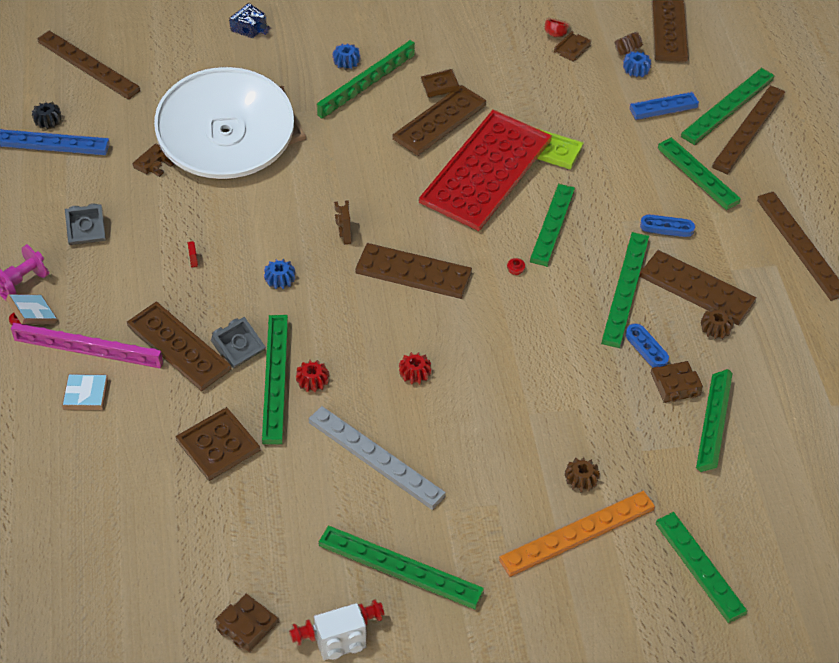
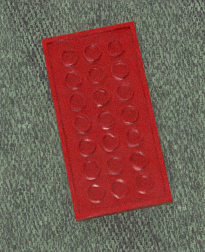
[419,109,552,231]

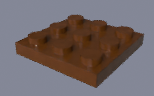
[175,407,261,481]

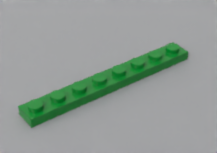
[317,40,415,119]
[681,68,775,145]
[601,232,649,348]
[262,315,288,444]
[319,525,484,610]

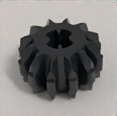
[32,101,62,129]

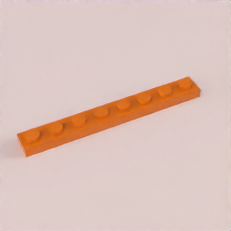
[499,490,655,577]

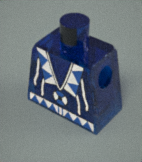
[229,3,270,38]

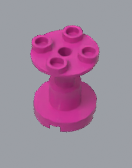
[0,244,50,301]

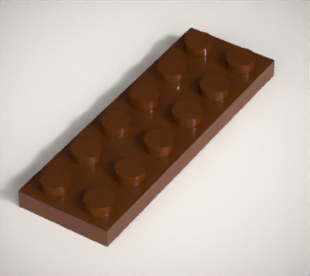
[651,0,688,62]
[393,85,486,156]
[355,243,472,299]
[639,250,757,325]
[127,301,232,391]

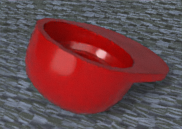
[544,18,570,37]

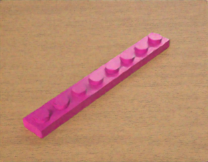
[11,323,163,369]

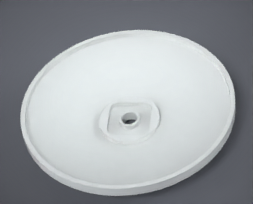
[154,67,294,179]

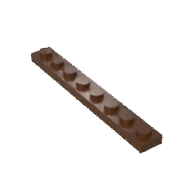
[37,30,140,100]
[712,85,785,175]
[757,191,839,301]

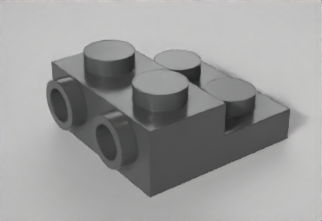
[65,203,106,245]
[210,317,266,369]

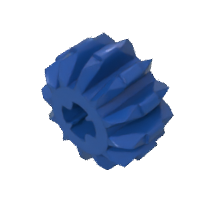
[333,43,360,69]
[623,51,651,78]
[264,259,296,290]

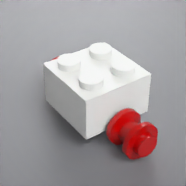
[289,599,385,661]

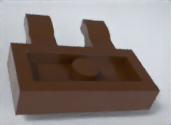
[132,143,175,177]
[334,200,351,245]

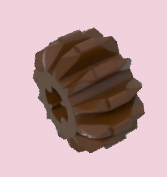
[614,32,643,55]
[700,307,734,340]
[564,457,600,493]

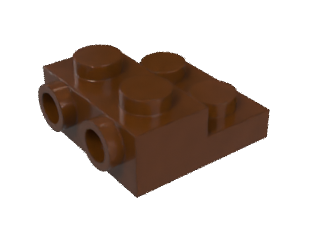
[650,361,703,403]
[215,593,279,652]

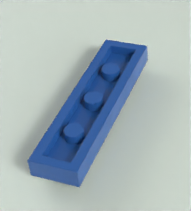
[630,92,699,120]

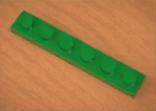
[657,137,741,210]
[530,183,575,267]
[696,369,733,472]
[655,512,748,624]

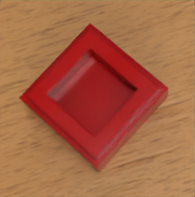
[187,241,198,268]

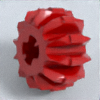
[399,352,432,385]
[296,359,329,392]

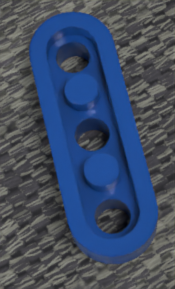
[640,215,695,237]
[626,324,669,368]

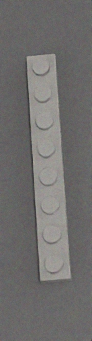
[309,406,446,510]

